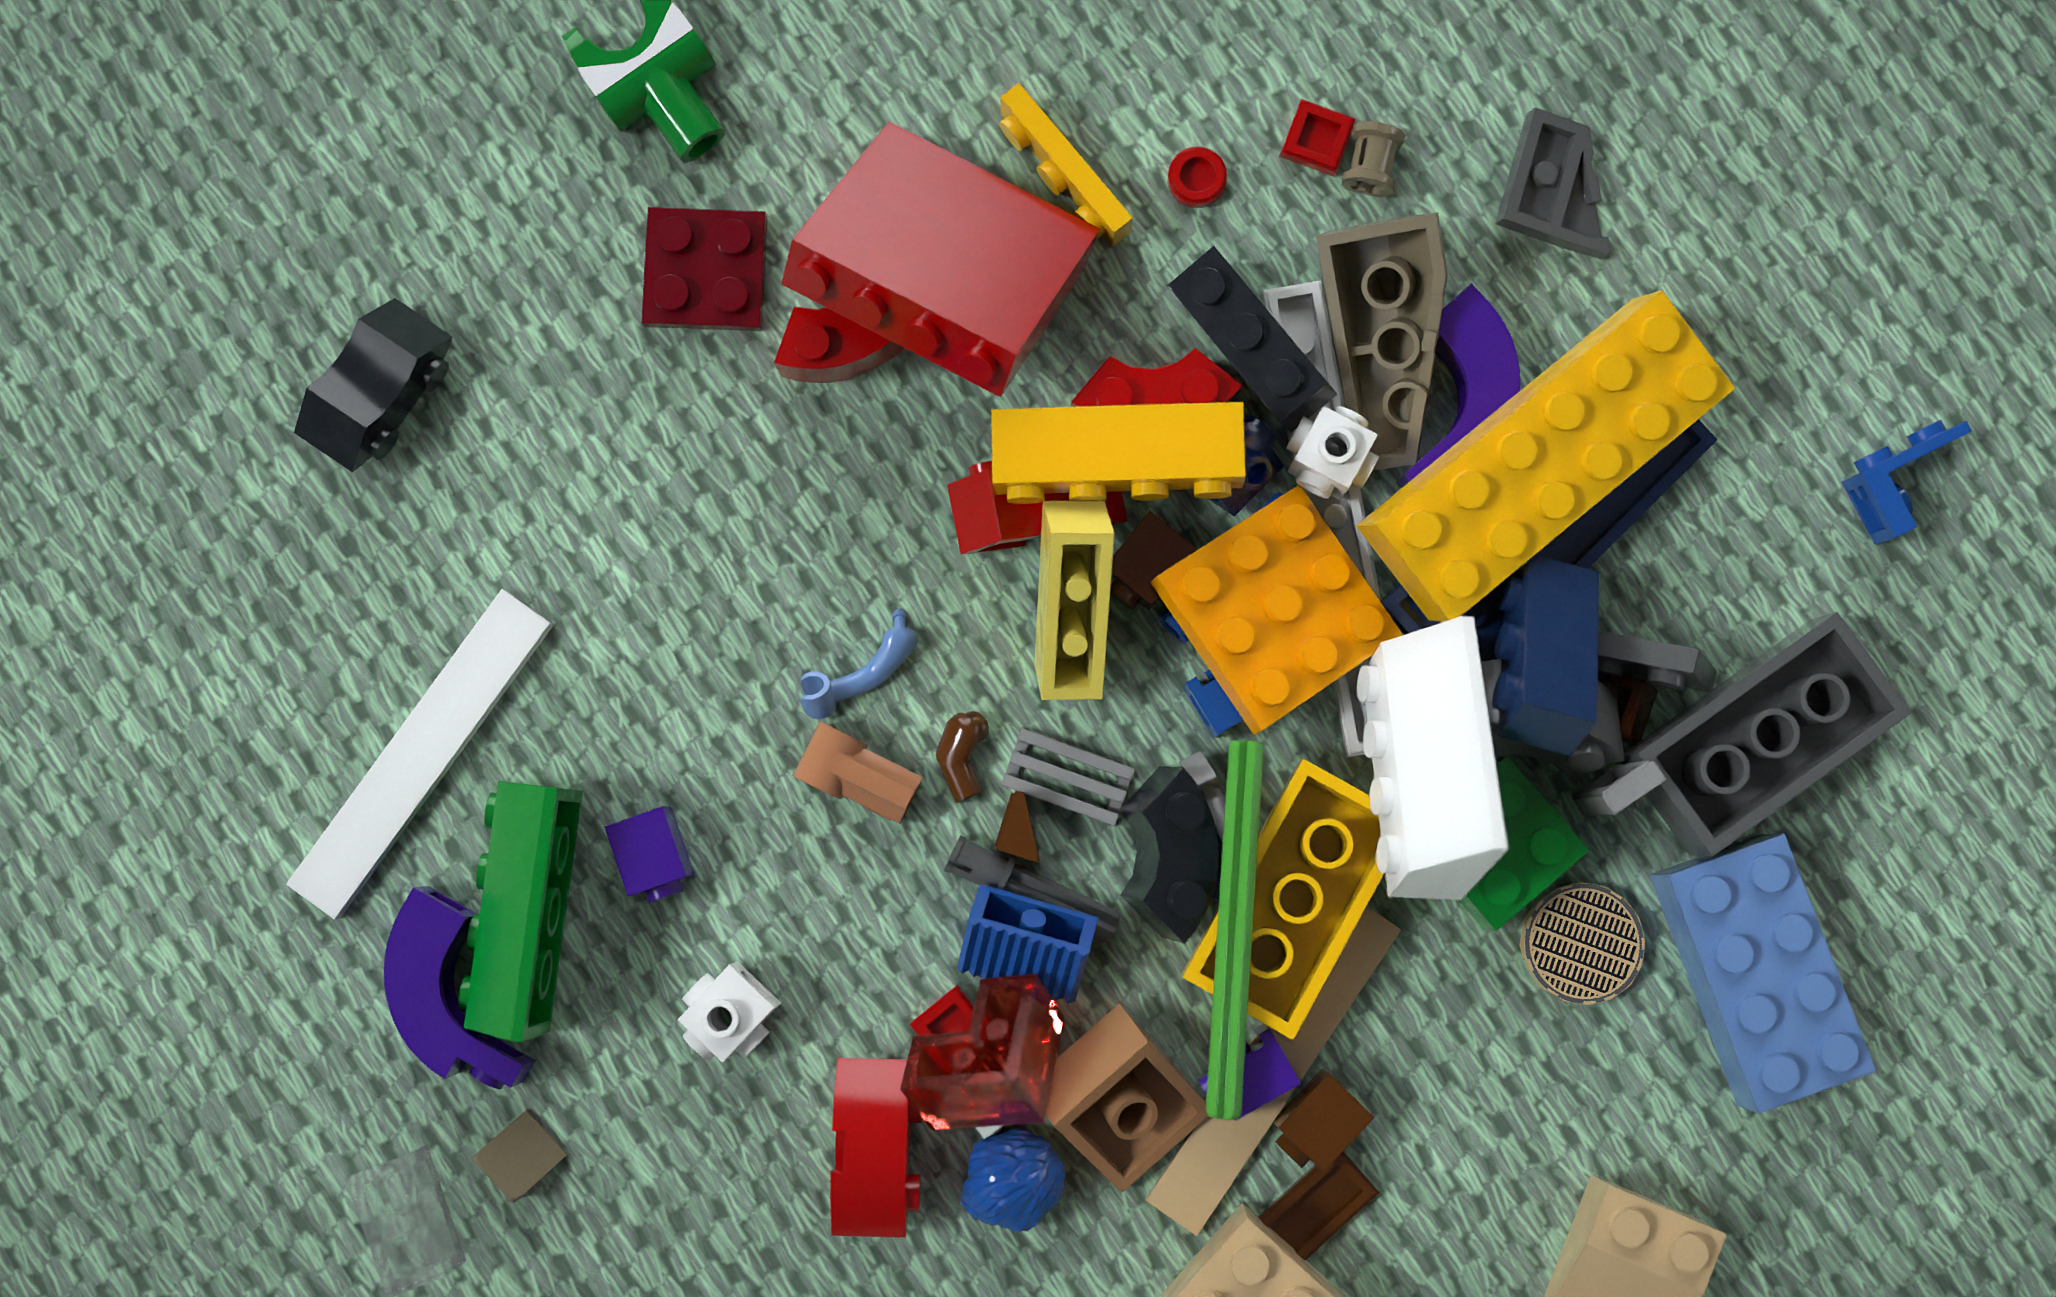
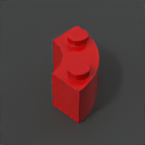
[774,306,904,383]
[1071,348,1242,407]
[947,461,1127,555]
[830,1058,923,1238]

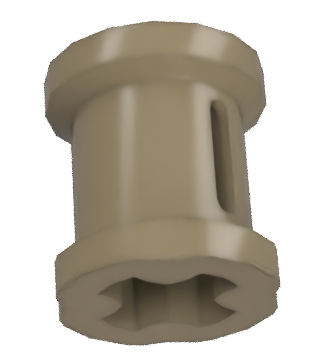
[1342,121,1405,198]

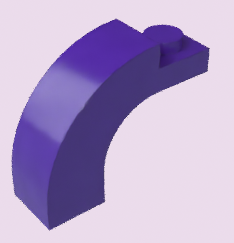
[1396,283,1521,488]
[383,886,536,1089]

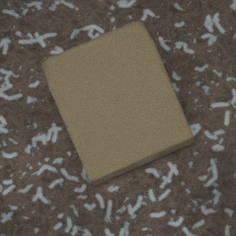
[473,1110,568,1203]

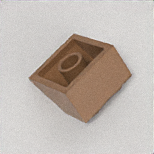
[1027,1003,1208,1193]

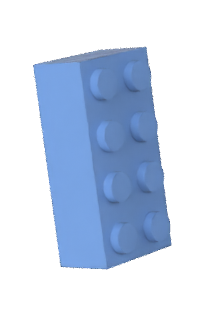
[1650,834,1876,1114]

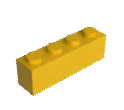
[991,402,1245,504]

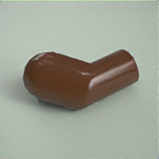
[936,711,989,803]

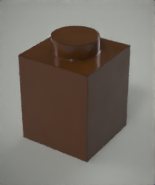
[1110,511,1197,611]
[1273,1069,1375,1172]

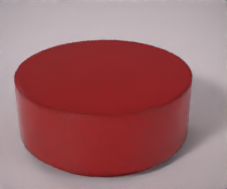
[1167,146,1227,208]

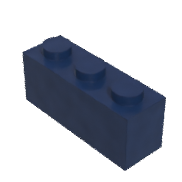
[1492,555,1599,756]

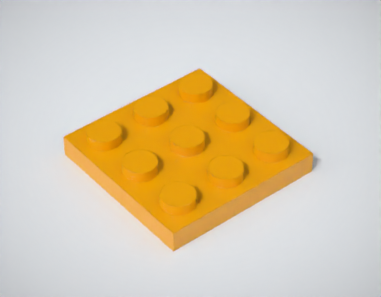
[1150,485,1403,735]

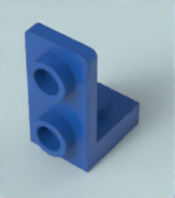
[1841,420,1972,545]

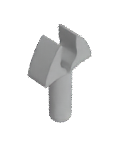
[1179,751,1226,843]

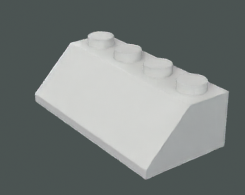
[1357,616,1508,900]

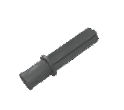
[944,835,1120,943]

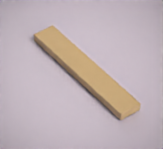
[1145,906,1401,1236]

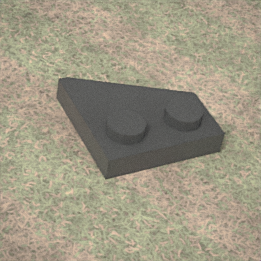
[1495,107,1610,259]
[1597,631,1717,693]

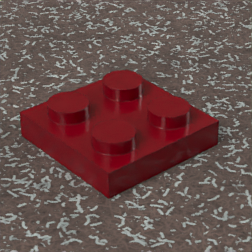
[641,207,768,331]

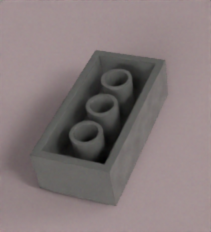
[1621,612,1912,856]

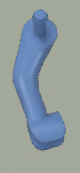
[801,609,918,720]

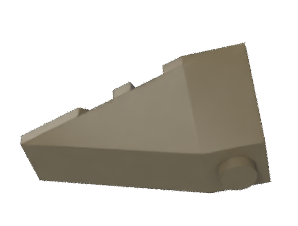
[1316,212,1448,471]

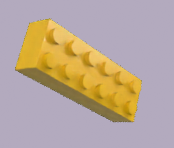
[1356,290,1735,622]

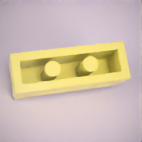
[1034,501,1114,700]

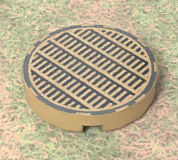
[1520,882,1646,1005]

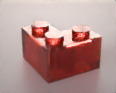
[900,974,1064,1130]

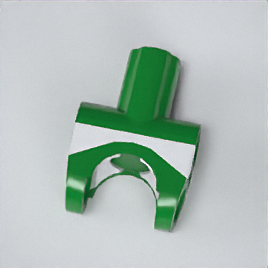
[562,0,725,163]

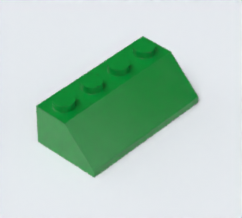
[458,781,583,1042]

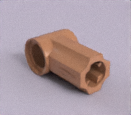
[792,721,923,824]

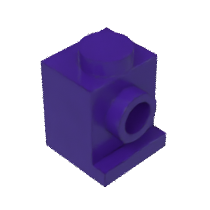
[1197,1024,1301,1121]

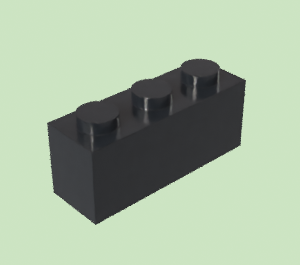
[1167,246,1337,433]

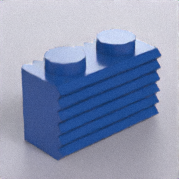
[957,884,1098,1004]

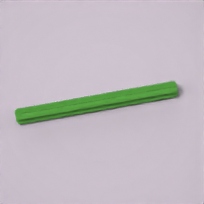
[1206,740,1264,1120]

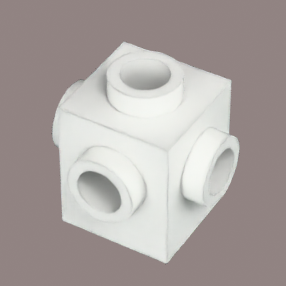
[1286,406,1379,500]
[678,961,781,1063]

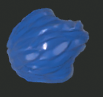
[960,1129,1066,1232]

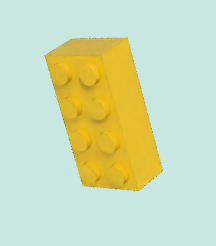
[1181,759,1384,1040]

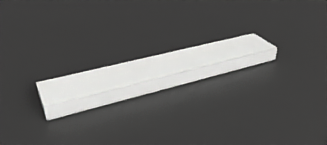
[286,589,554,919]

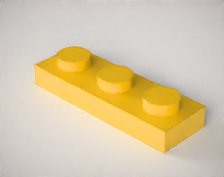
[999,83,1133,247]

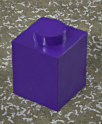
[604,806,695,903]

